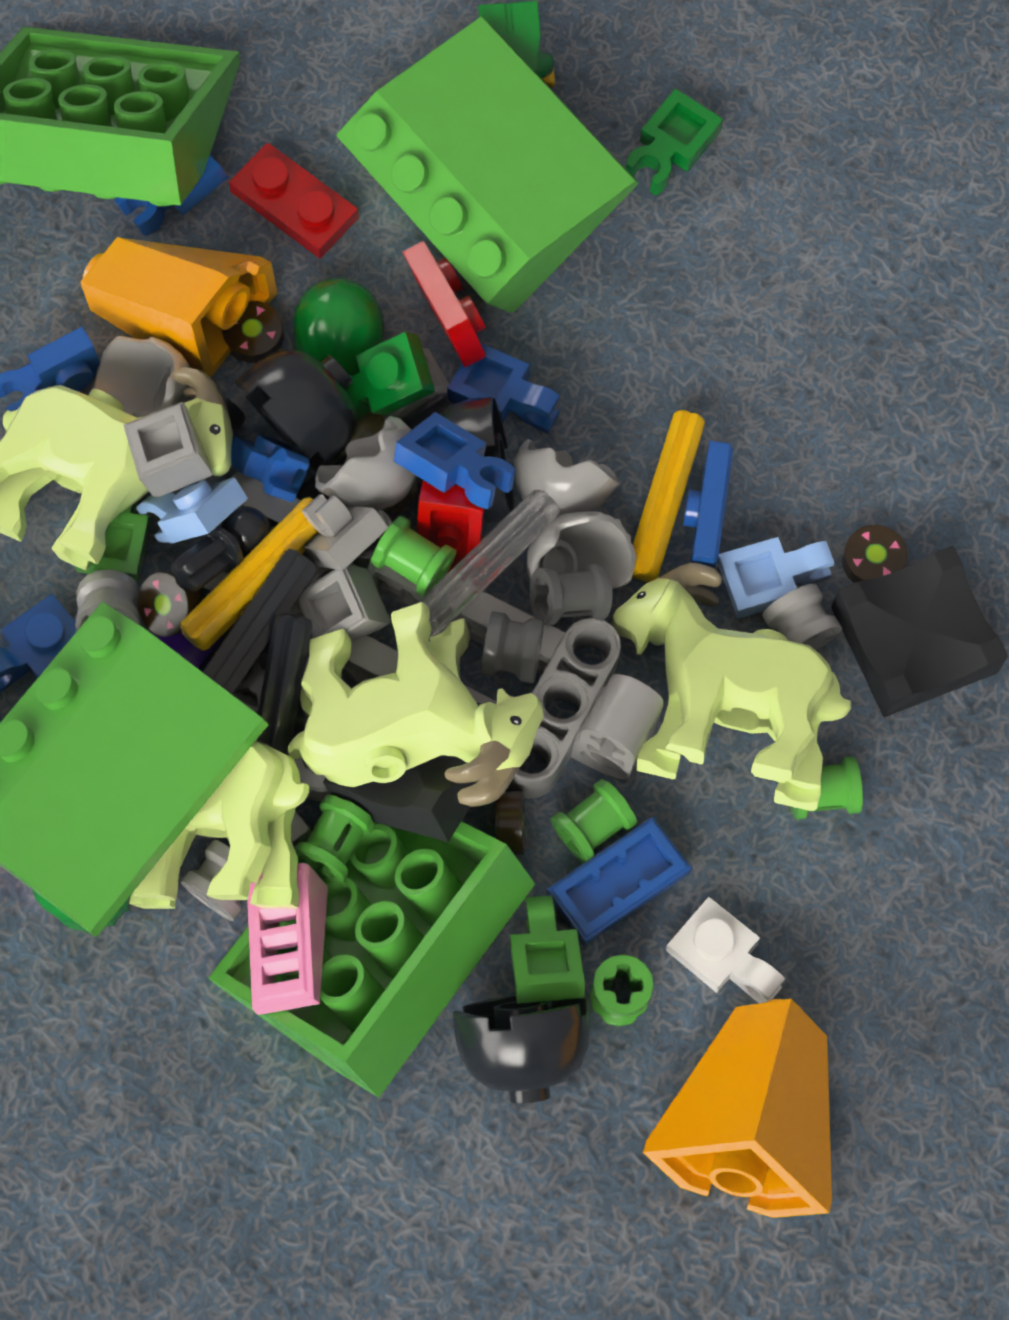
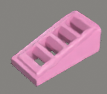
[248,863,328,1015]

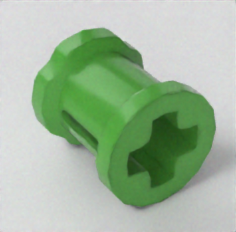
[371,515,456,598]
[791,756,863,820]
[550,779,637,864]
[294,795,376,883]
[590,954,654,1027]

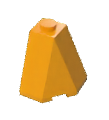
[80,237,278,378]
[643,999,832,1218]

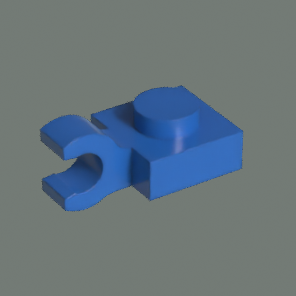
[0,327,100,412]
[447,343,560,433]
[231,434,309,502]
[0,594,76,693]

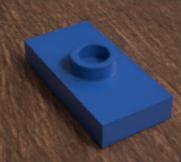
[683,440,733,569]
[546,817,692,947]

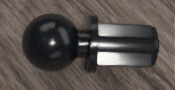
[171,506,271,592]

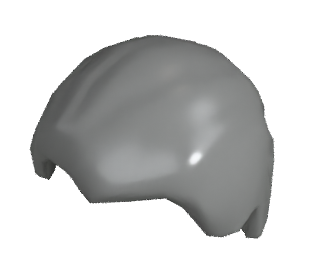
[92,336,190,418]
[315,416,416,511]
[513,439,621,521]
[526,511,637,589]

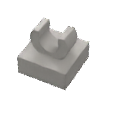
[302,494,388,571]

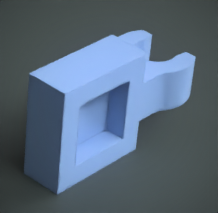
[136,477,248,544]
[717,537,835,619]

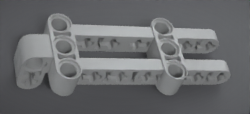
[185,472,664,799]

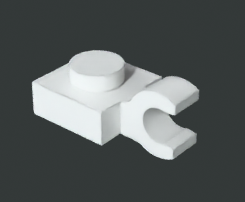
[666,897,785,1003]

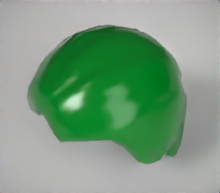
[293,278,384,375]

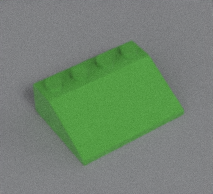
[336,16,639,313]
[0,27,240,206]
[0,602,268,937]
[209,821,535,1098]

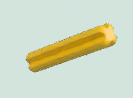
[632,410,705,582]
[180,497,319,651]

